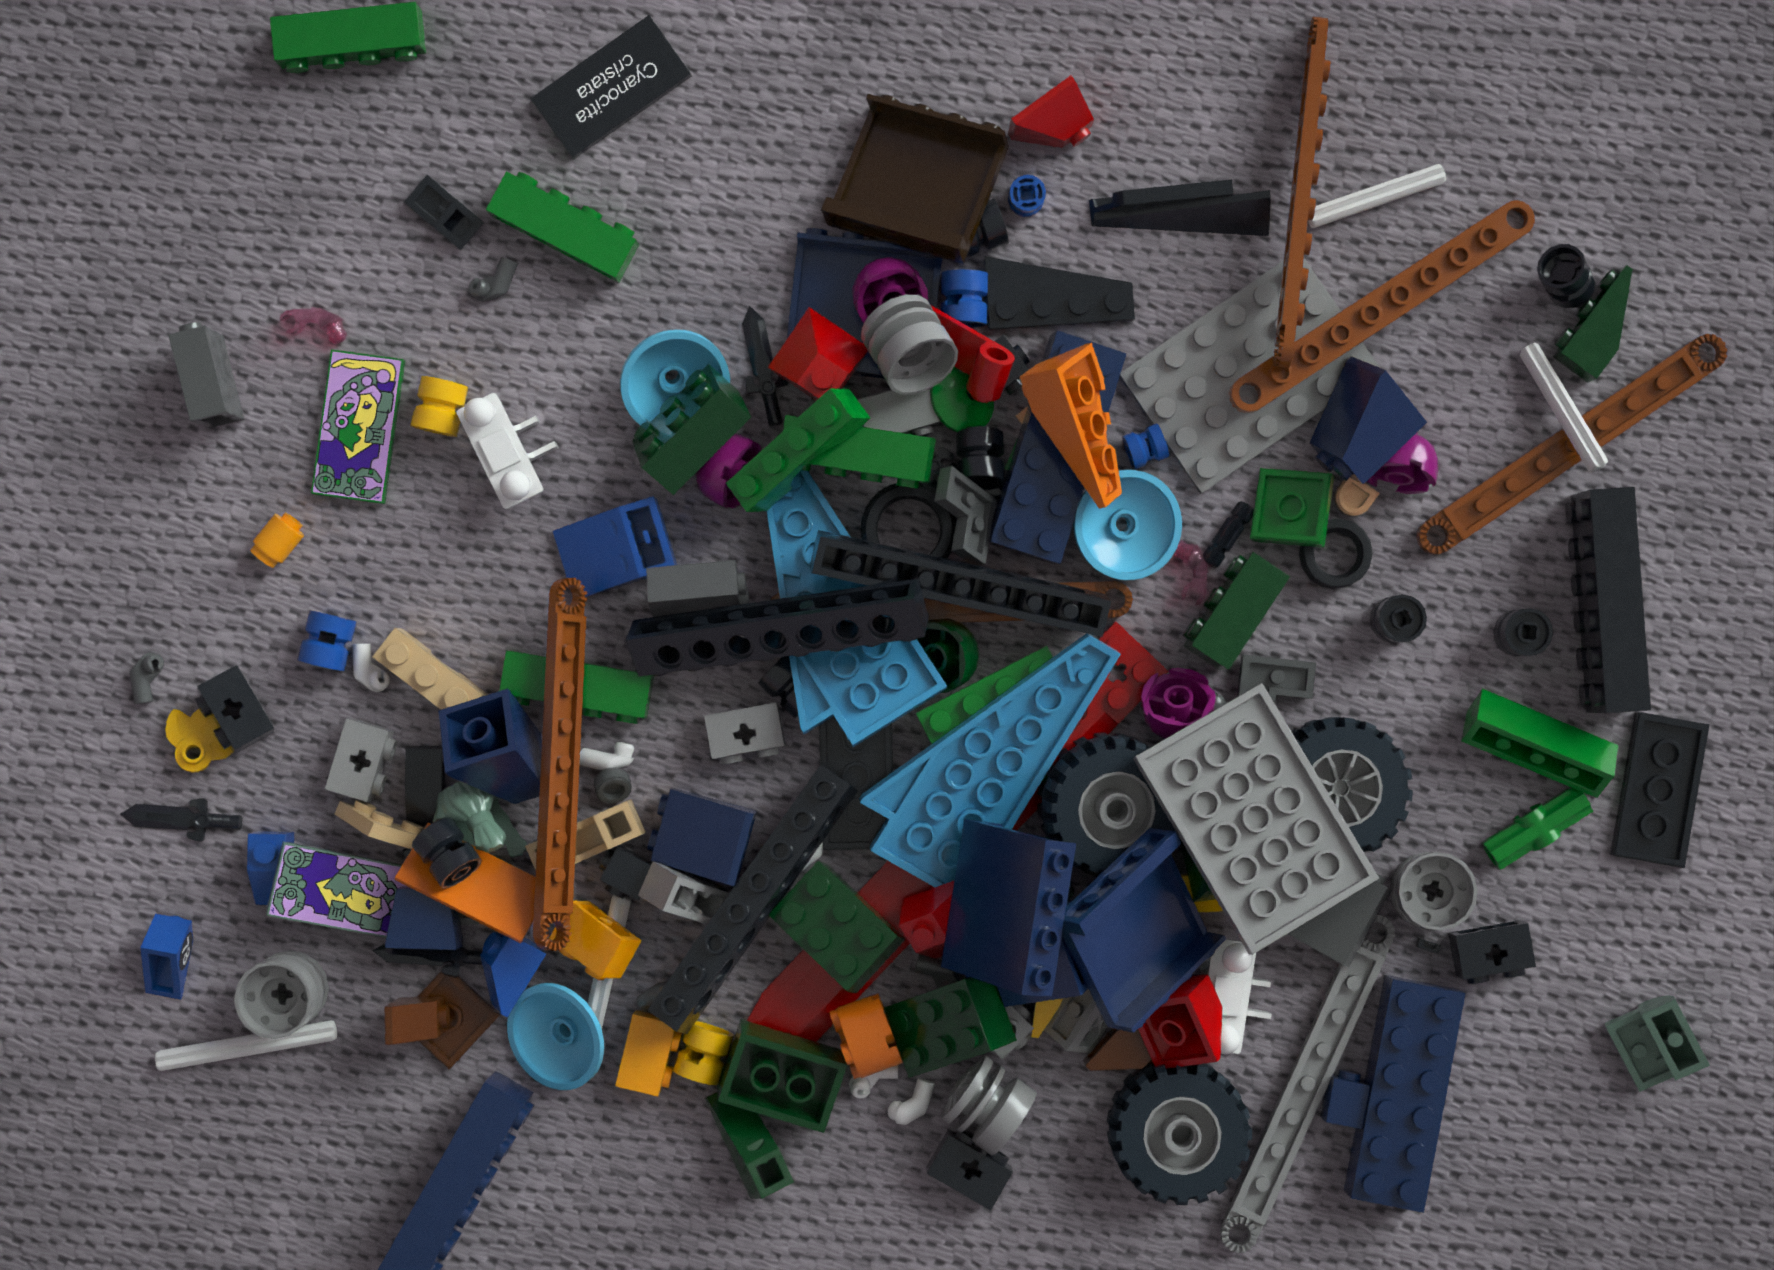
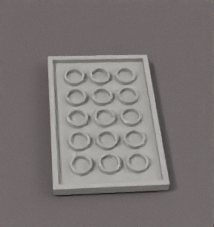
[1120,258,1380,494]
[1133,683,1379,955]

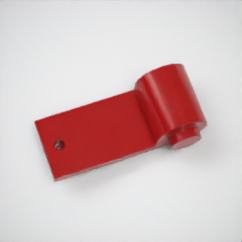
[931,305,1015,403]

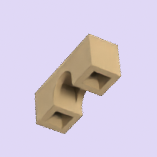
[372,628,488,710]
[525,799,646,870]

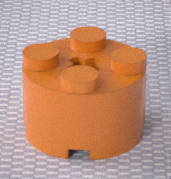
[830,993,903,1079]

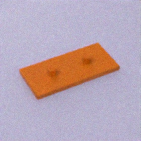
[395,823,535,944]

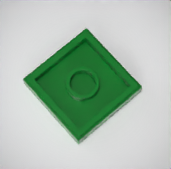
[1250,468,1334,547]

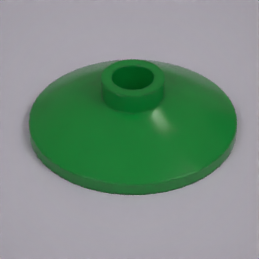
[930,367,994,432]

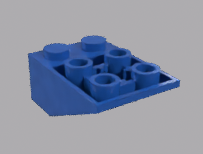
[553,496,677,597]

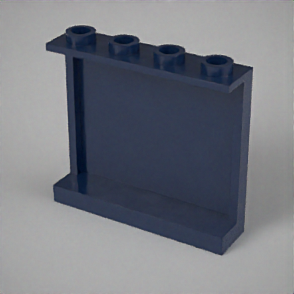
[787,228,942,379]
[941,819,1076,997]
[1062,828,1226,1033]

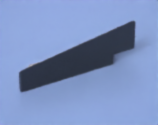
[1089,179,1271,236]

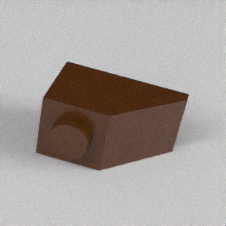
[384,996,450,1045]
[1083,1028,1154,1071]

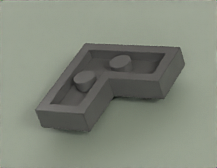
[934,466,997,566]
[1237,654,1316,704]

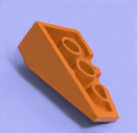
[1020,343,1122,509]

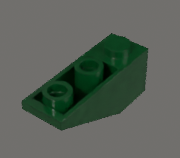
[1553,265,1633,383]
[705,1091,794,1199]

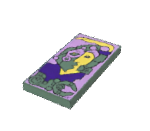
[265,841,406,938]

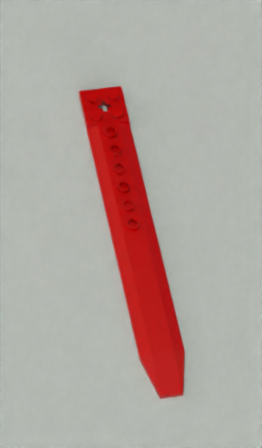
[726,621,1169,1058]

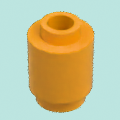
[250,512,304,568]

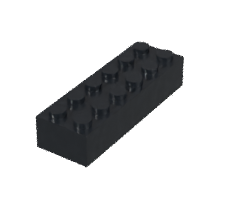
[1565,487,1651,713]

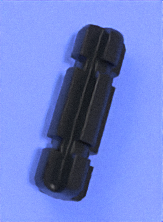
[1202,501,1254,568]

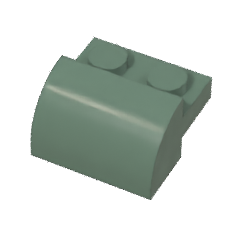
[1605,995,1710,1092]

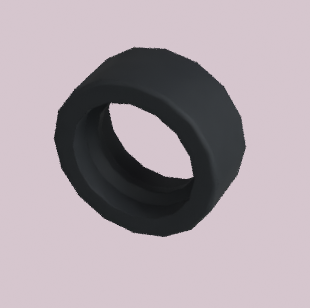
[1299,518,1373,589]

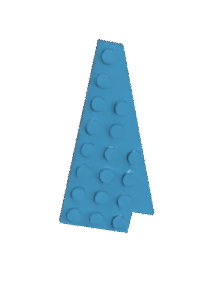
[767,470,947,747]
[859,633,1121,887]

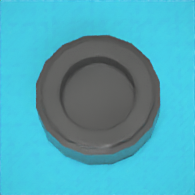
[594,768,632,803]

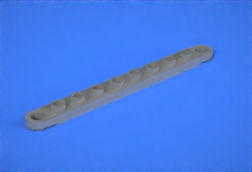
[1219,914,1395,1253]

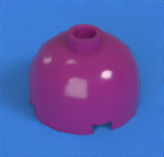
[852,257,928,323]
[1367,433,1438,494]
[695,434,762,509]
[1141,668,1216,739]

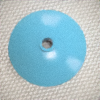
[620,330,730,426]
[1073,470,1182,580]
[507,983,604,1090]

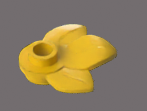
[165,709,233,773]

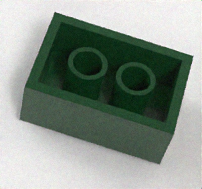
[632,364,751,495]
[1182,552,1290,670]
[769,861,906,993]
[884,977,1017,1078]
[717,1019,848,1133]

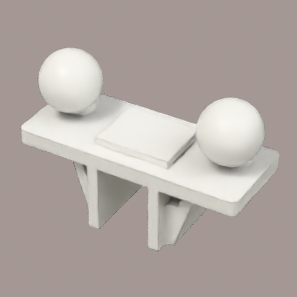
[457,393,559,509]
[1200,939,1272,1054]

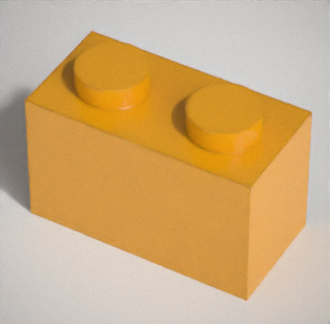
[549,900,642,980]
[615,1010,682,1097]

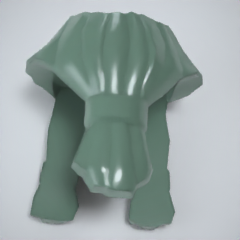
[433,781,527,858]

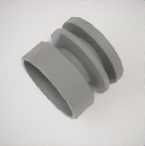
[861,295,958,395]
[1390,852,1478,931]
[234,950,329,1039]
[941,1054,1037,1156]

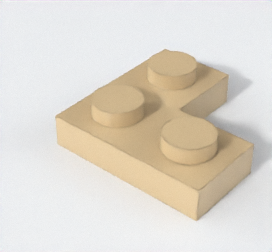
[334,800,424,849]

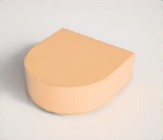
[1335,478,1380,516]

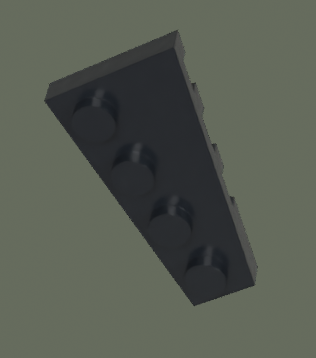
[984,256,1135,330]

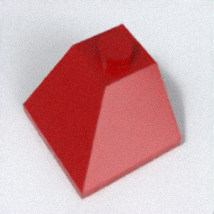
[1008,75,1094,148]
[768,307,868,401]
[899,881,954,959]
[1138,974,1223,1069]

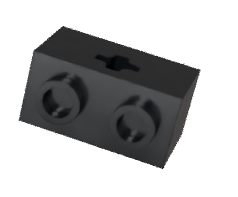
[194,665,274,754]
[1448,920,1536,984]
[926,1129,1013,1211]

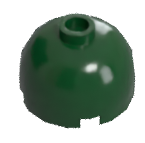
[917,618,980,693]

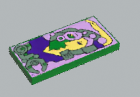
[311,349,405,504]

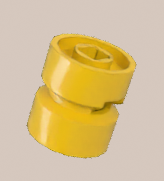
[410,376,468,437]
[673,1021,734,1085]

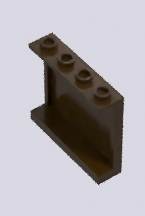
[821,94,1009,264]

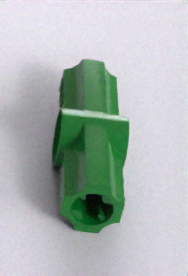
[1481,787,1593,870]

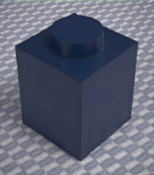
[1320,1069,1371,1129]

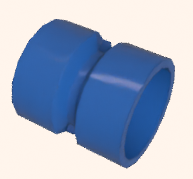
[940,269,988,328]
[297,610,357,671]

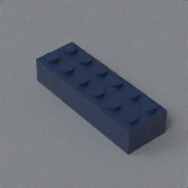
[989,330,1127,565]
[1344,975,1466,1213]
[378,1071,534,1270]

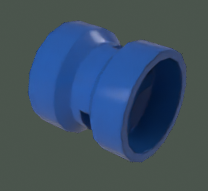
[1008,175,1046,217]
[1122,423,1169,470]

